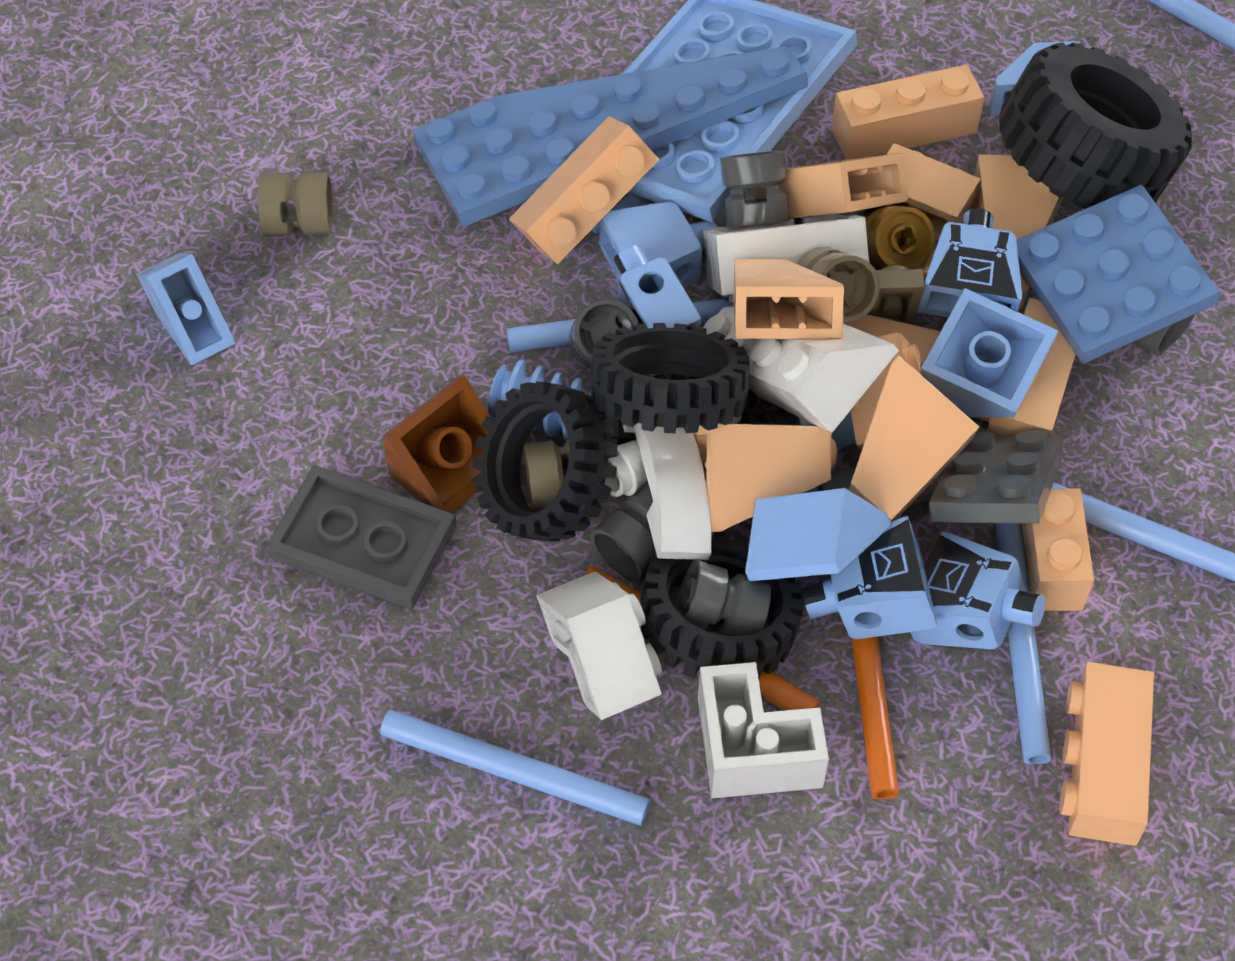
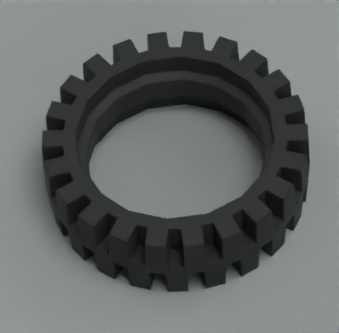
[591,323,750,434]
[473,381,618,542]
[640,532,804,679]

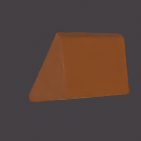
[383,375,491,513]

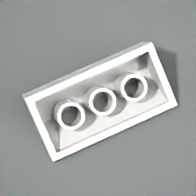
[703,306,899,433]

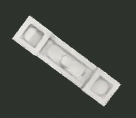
[621,418,711,560]

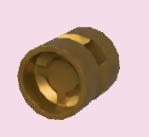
[859,206,935,269]

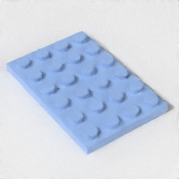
[623,0,858,222]

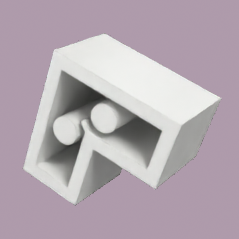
[536,571,662,720]
[698,662,829,798]

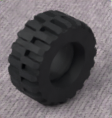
[999,43,1192,209]

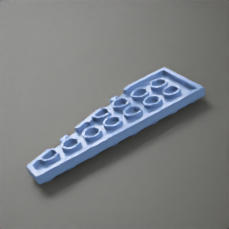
[412,46,808,227]

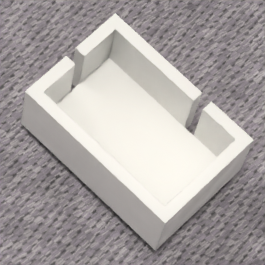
[702,213,869,302]

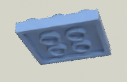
[1016,184,1220,364]

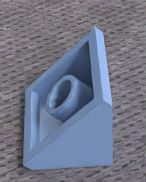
[921,288,1059,417]
[745,488,892,581]

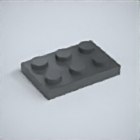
[929,430,1063,524]
[266,464,457,610]

